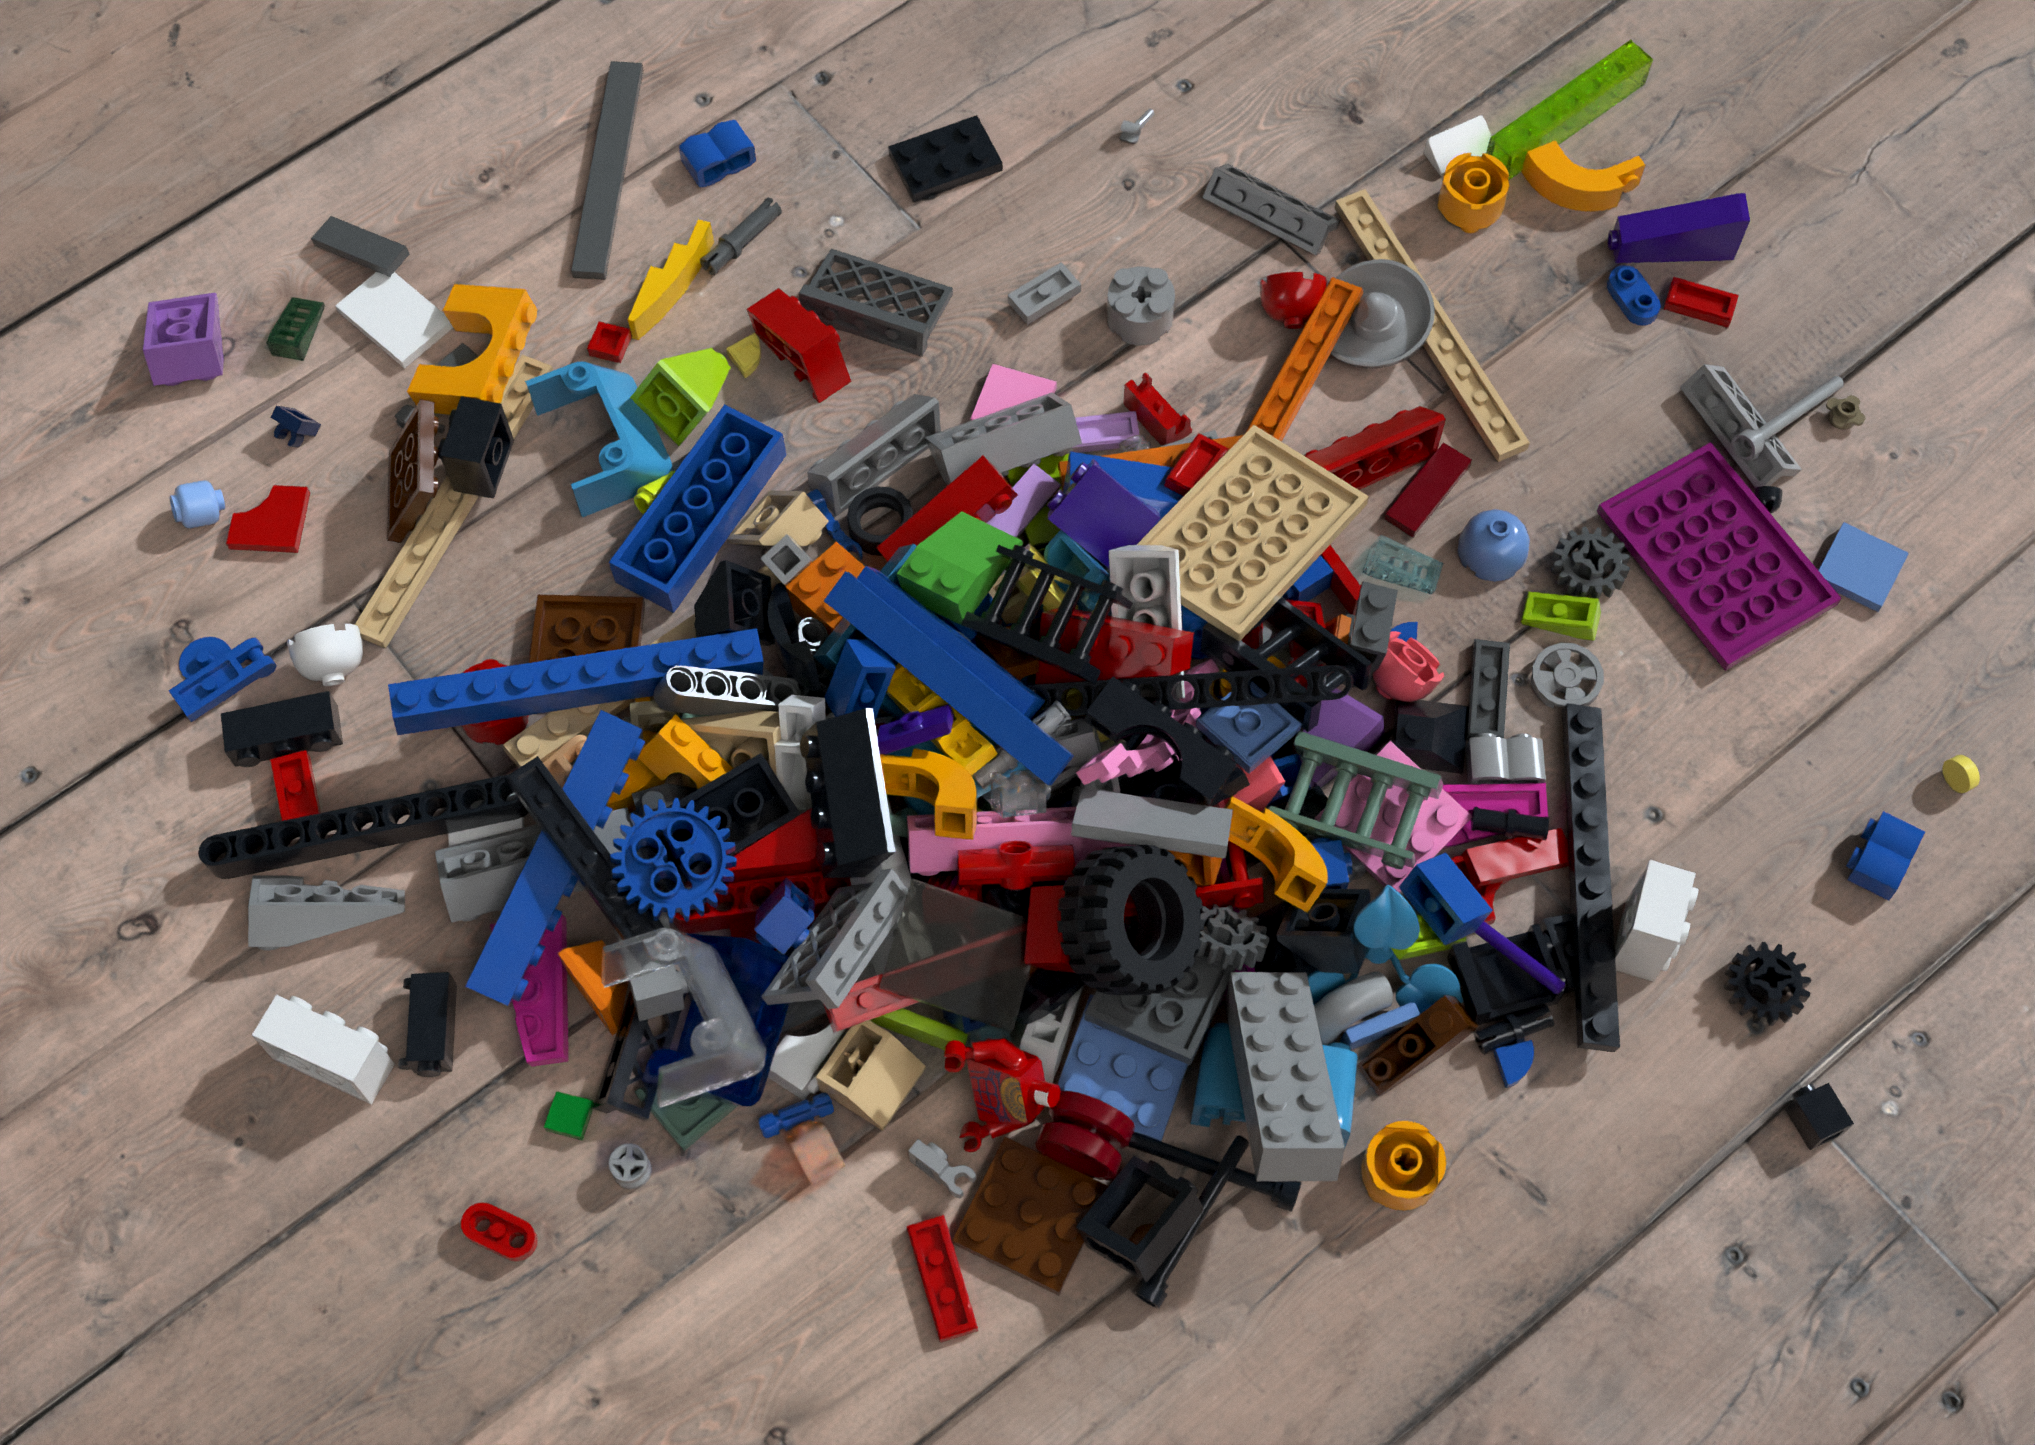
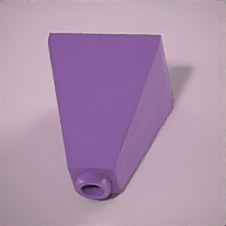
[1296,688,1385,791]

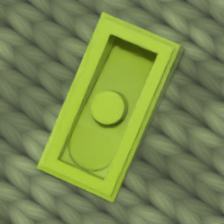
[1521,591,1601,641]

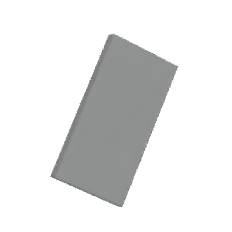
[1071,788,1233,858]

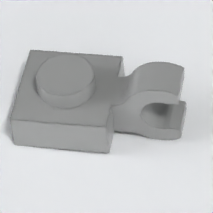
[908,1139,976,1199]

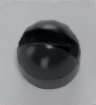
[1754,486,1783,514]

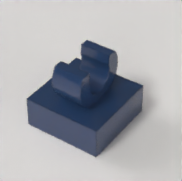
[270,405,321,448]

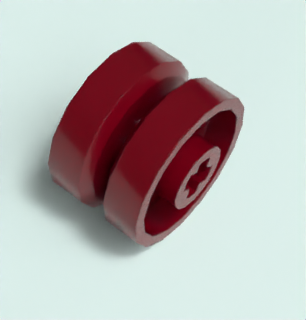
[1035,1091,1135,1180]

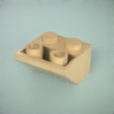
[816,1020,926,1131]

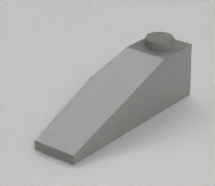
[248,875,405,950]

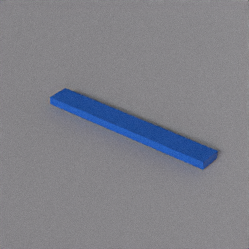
[824,571,1074,786]

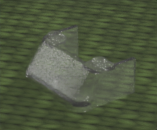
[602,928,766,1108]

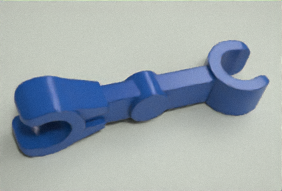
[806,489,863,560]

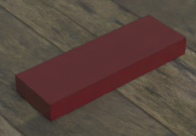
[1384,442,1472,538]

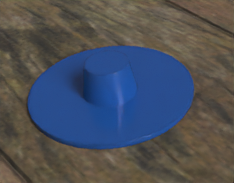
[179,637,231,679]

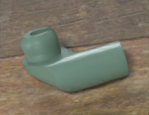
[889,808,918,838]

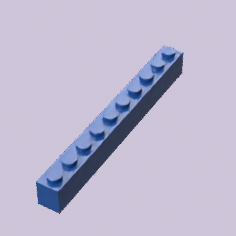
[388,629,764,735]

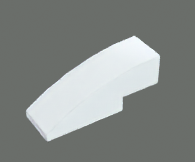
[774,695,826,814]

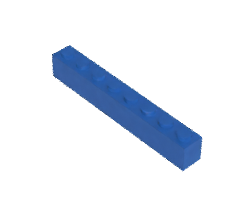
[465,710,646,1006]

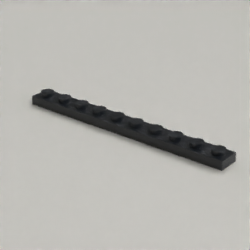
[1562,703,1620,1052]

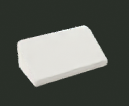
[1424,115,1497,176]

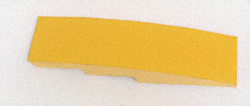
[628,219,714,340]
[886,663,998,776]

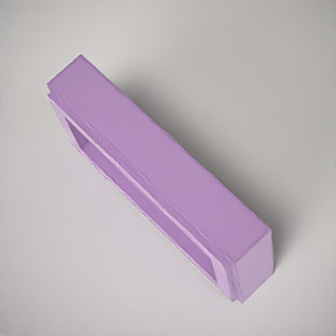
[1072,411,1140,453]

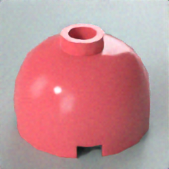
[1372,631,1444,702]

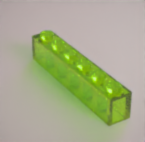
[1486,39,1653,180]

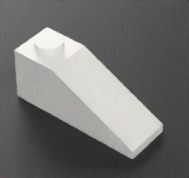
[1020,984,1085,1083]

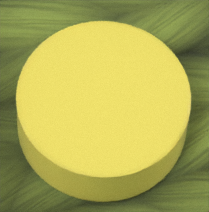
[1942,755,1980,793]

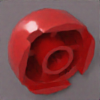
[1260,272,1327,329]

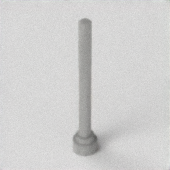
[1731,376,1844,461]

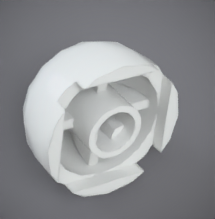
[287,624,363,686]

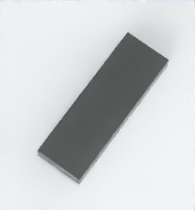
[311,216,410,277]
[1466,639,1510,741]

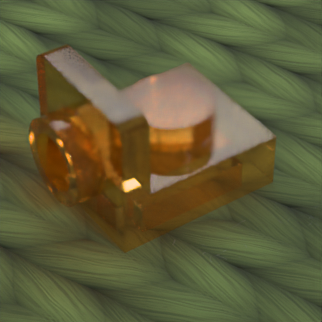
[785,1119,846,1185]

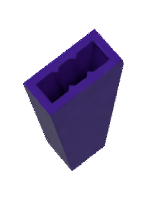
[1608,193,1750,263]

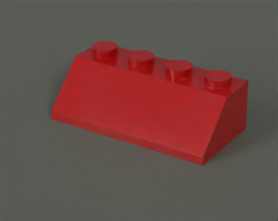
[1304,406,1446,490]

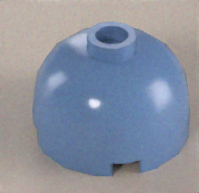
[1457,509,1530,582]

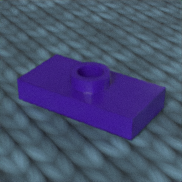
[877,704,954,755]

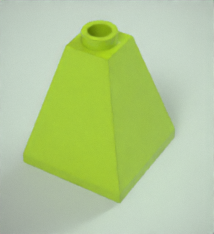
[630,348,731,446]

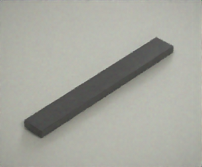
[571,61,644,280]

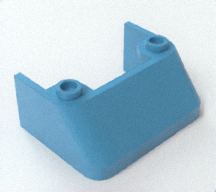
[525,362,674,518]

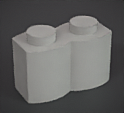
[1465,733,1546,784]

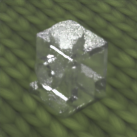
[990,771,1051,818]

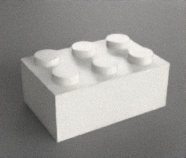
[1615,860,1698,982]
[252,995,395,1104]

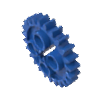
[610,798,737,923]

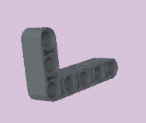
[653,617,832,716]

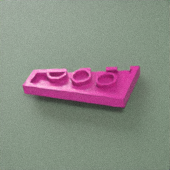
[1442,783,1548,849]
[490,914,569,1067]

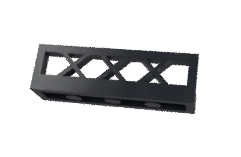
[593,970,692,1120]

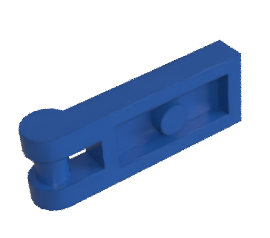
[169,638,277,722]

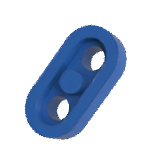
[1607,265,1661,326]

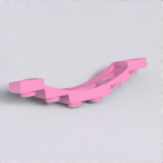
[1076,659,1219,785]

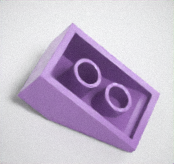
[143,292,224,386]

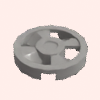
[1531,643,1604,708]

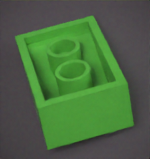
[897,512,1023,625]

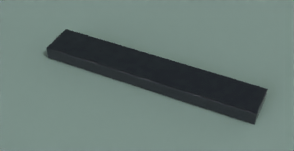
[505,756,673,964]

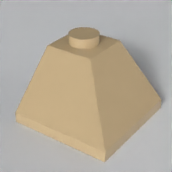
[727,491,829,546]

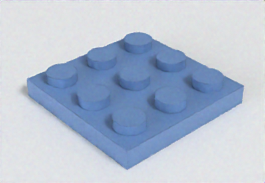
[1058,994,1188,1142]

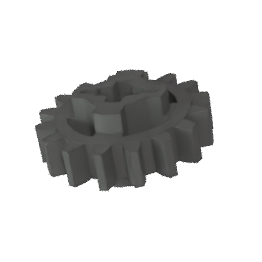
[1551,527,1630,599]
[1194,904,1270,970]

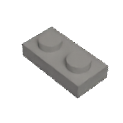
[1008,262,1081,325]

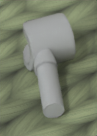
[1120,109,1155,143]

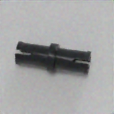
[1471,807,1549,841]
[1474,1003,1555,1055]

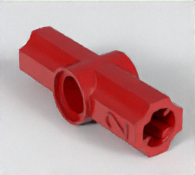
[957,840,1075,890]

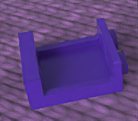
[1047,459,1160,569]

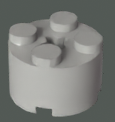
[1107,267,1175,346]

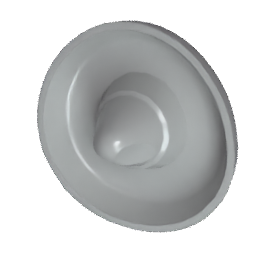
[1330,259,1435,369]

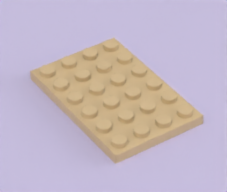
[1137,425,1369,641]

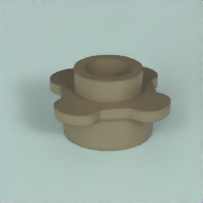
[1826,395,1865,430]

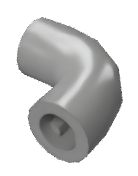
[1314,971,1393,1046]

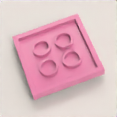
[1314,741,1473,893]

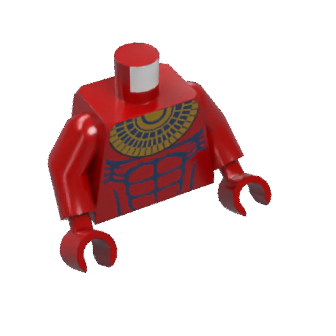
[944,1038,1061,1152]

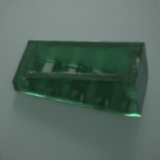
[266,297,325,361]

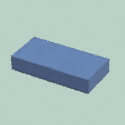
[1340,1002,1420,1050]

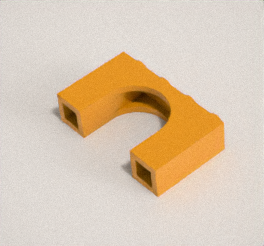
[407,284,538,415]

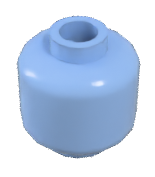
[170,480,225,528]

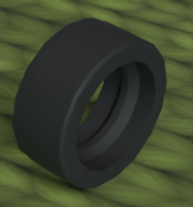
[847,486,913,556]

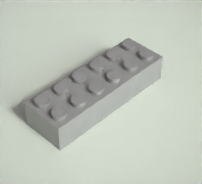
[1225,972,1345,1181]

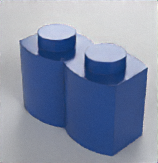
[679,120,756,188]
[1846,811,1925,900]

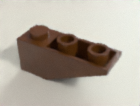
[1357,995,1479,1096]

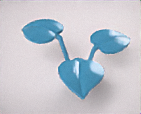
[1307,885,1463,1014]

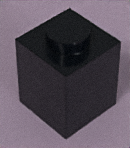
[1785,1083,1854,1150]

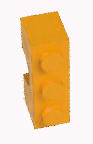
[638,714,734,789]

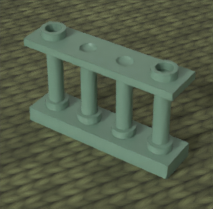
[1269,731,1443,869]

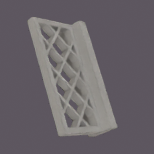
[762,869,913,1009]

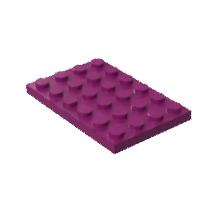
[1597,442,1842,671]

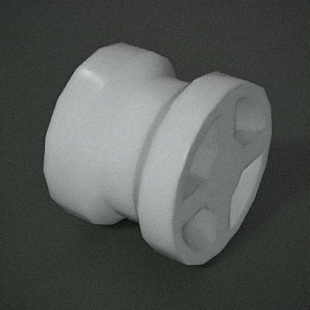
[609,1143,652,1190]

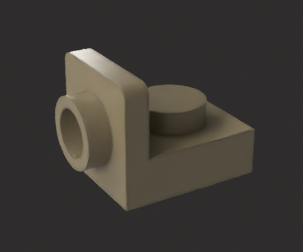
[624,700,679,747]

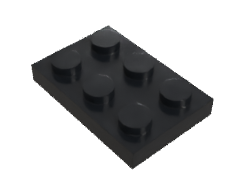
[888,115,1003,203]

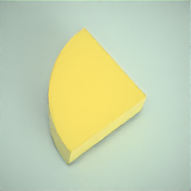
[726,333,761,378]

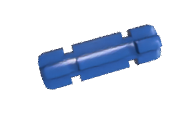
[758,1092,834,1138]

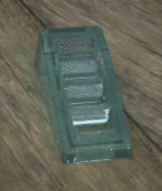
[1362,535,1444,595]

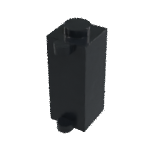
[398,972,457,1077]

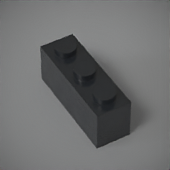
[220,691,343,767]

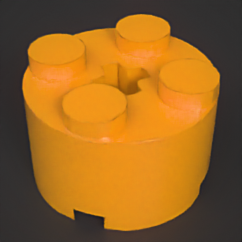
[1437,152,1509,234]
[1361,1121,1446,1210]

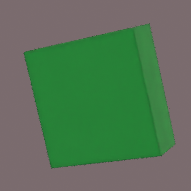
[544,1091,594,1141]

